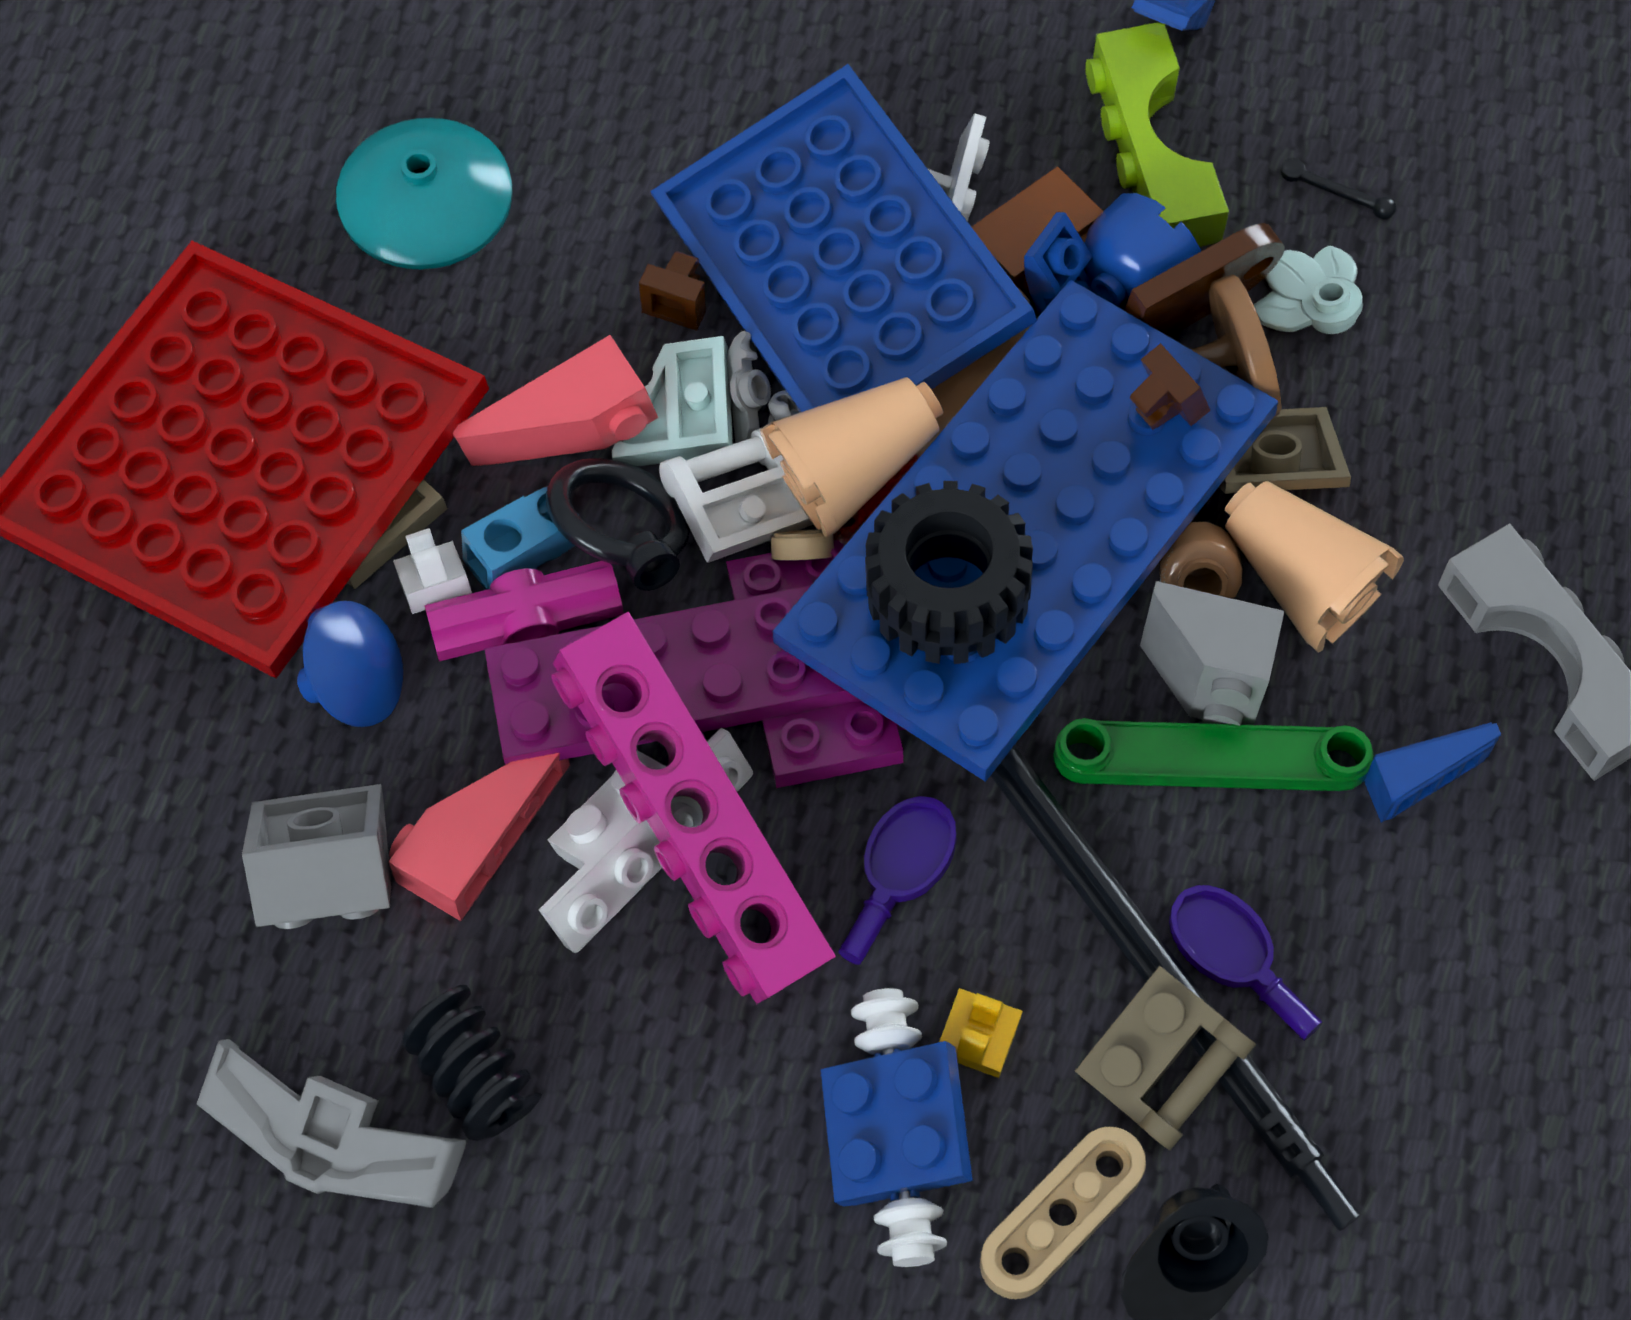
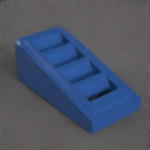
[1132,0,1215,31]
[1364,722,1501,823]

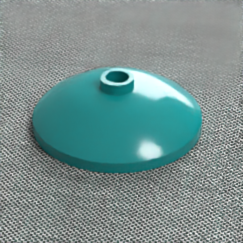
[336,118,513,269]

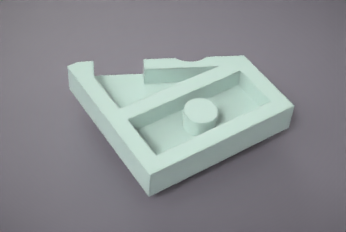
[612,336,733,466]

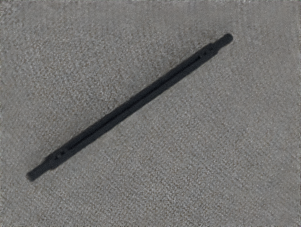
[991,745,1361,1231]

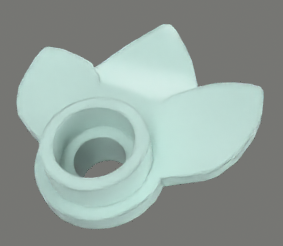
[1254,246,1363,334]

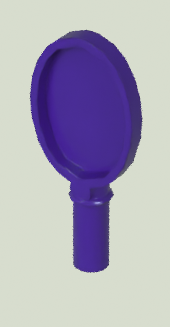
[838,796,957,965]
[1169,885,1323,1041]

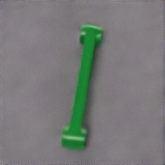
[1053,718,1373,791]

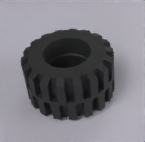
[865,481,1033,664]

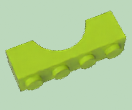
[1086,22,1229,247]

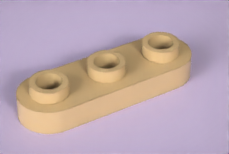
[980,1127,1146,1299]

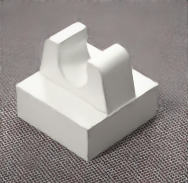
[393,528,472,614]

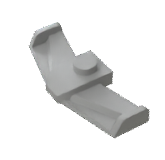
[197,1039,466,1208]

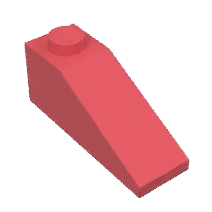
[453,335,658,466]
[389,753,570,921]

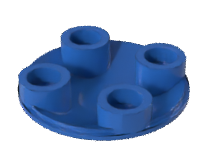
[297,601,403,727]

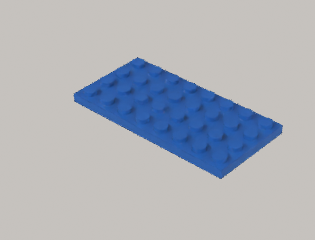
[772,279,1278,782]

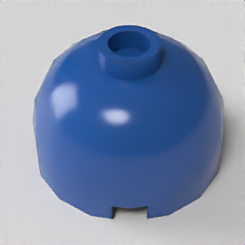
[1085,193,1202,310]

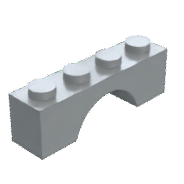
[1438,523,1631,781]

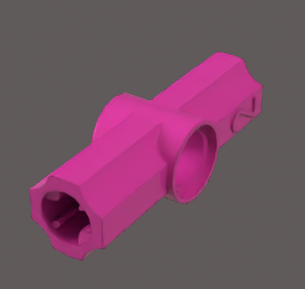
[424,561,623,662]

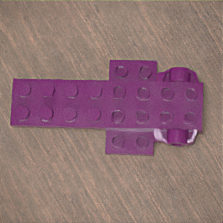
[484,538,905,788]

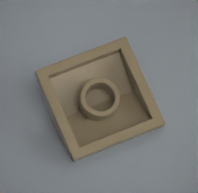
[1218,407,1351,494]

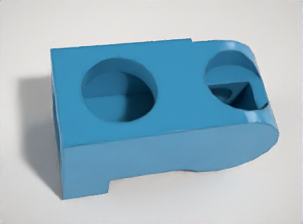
[461,487,579,590]

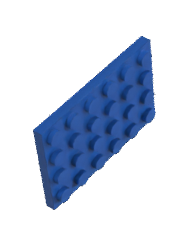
[650,64,1037,412]

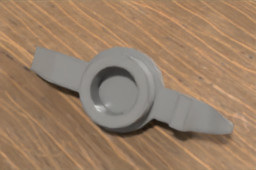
[727,331,771,443]

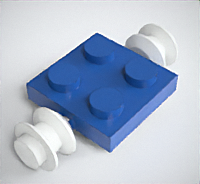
[821,988,973,1267]

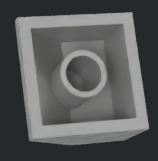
[1140,581,1284,726]
[242,784,391,929]

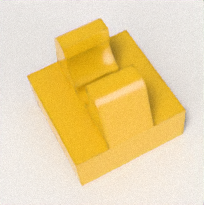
[939,988,1023,1078]

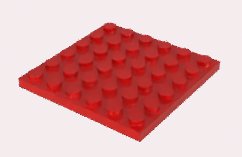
[0,241,489,679]

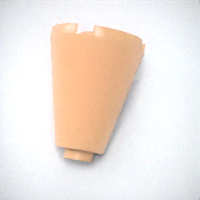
[760,377,943,538]
[1225,481,1404,653]

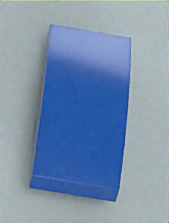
[1024,212,1092,316]

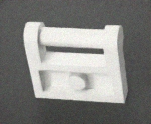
[659,428,813,563]

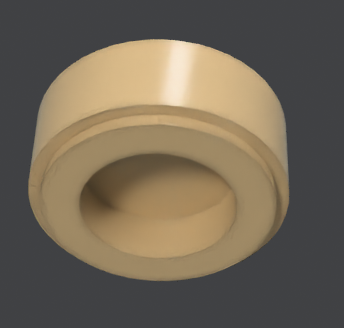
[771,530,834,560]

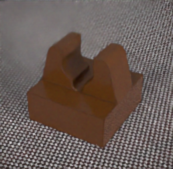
[639,251,706,331]
[1130,343,1211,430]

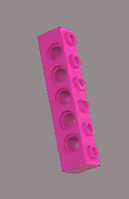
[551,611,836,1004]

